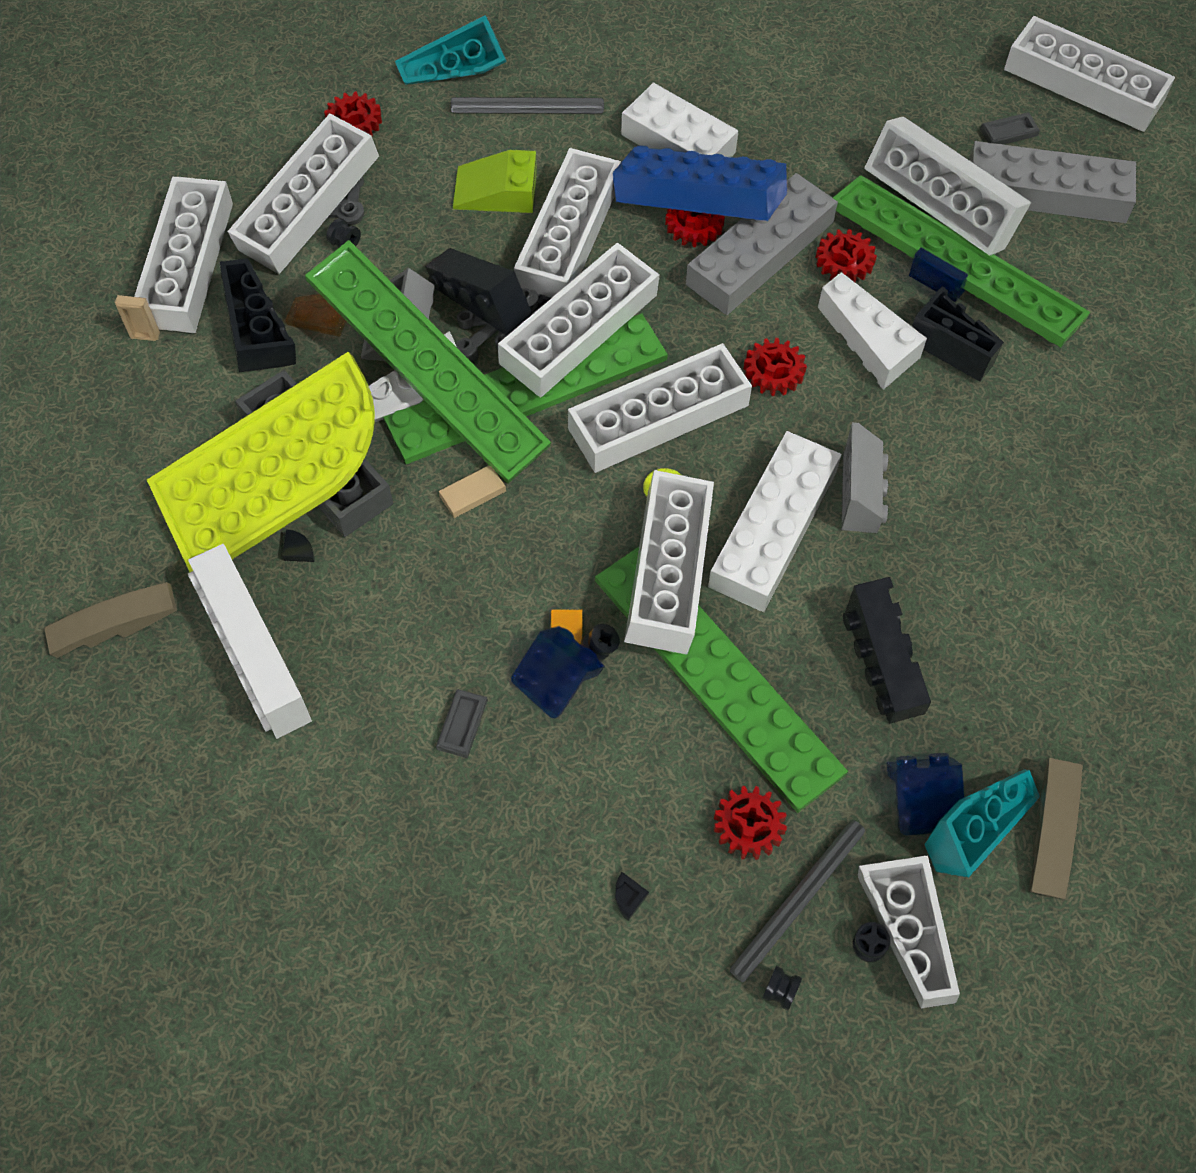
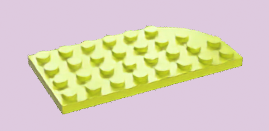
[147,352,375,572]

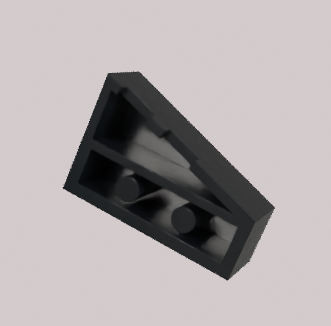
[912,286,1004,382]

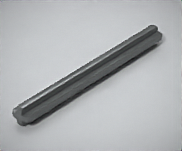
[451,97,604,114]
[730,820,865,982]

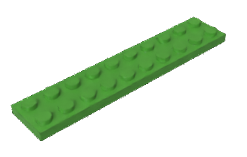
[833,175,1090,348]
[305,240,551,484]
[383,313,668,464]
[595,547,848,813]

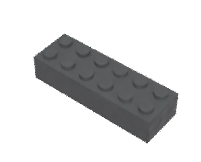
[235,370,393,537]

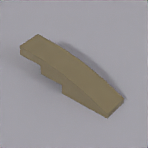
[44,582,177,657]
[1029,758,1083,900]

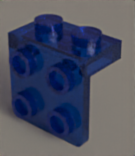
[909,247,968,303]
[511,626,605,718]
[887,753,964,835]

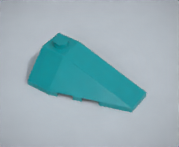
[395,15,507,85]
[924,769,1040,878]

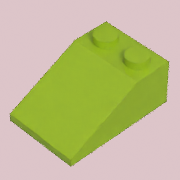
[453,150,537,213]

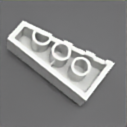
[818,272,927,390]
[858,855,960,1008]

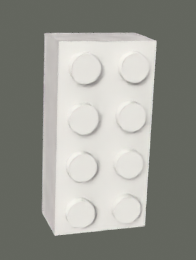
[621,83,738,157]

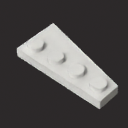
[369,331,456,422]

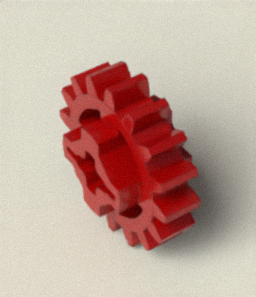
[324,92,382,137]
[665,209,725,247]
[815,229,877,282]
[743,338,807,396]
[714,786,787,860]

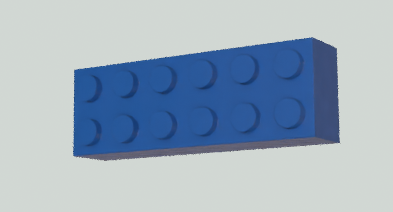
[613,146,787,221]

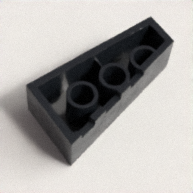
[425,248,533,336]
[219,258,296,372]
[843,577,931,724]

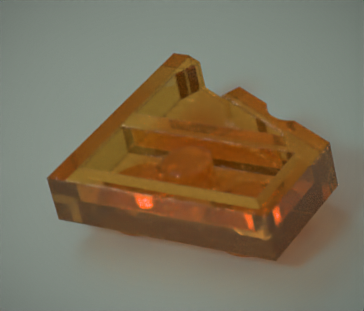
[285,294,347,337]

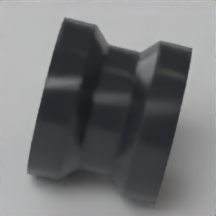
[326,218,361,247]
[580,623,620,662]
[852,922,890,963]
[762,965,802,1010]

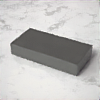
[980,112,1040,145]
[436,689,488,758]

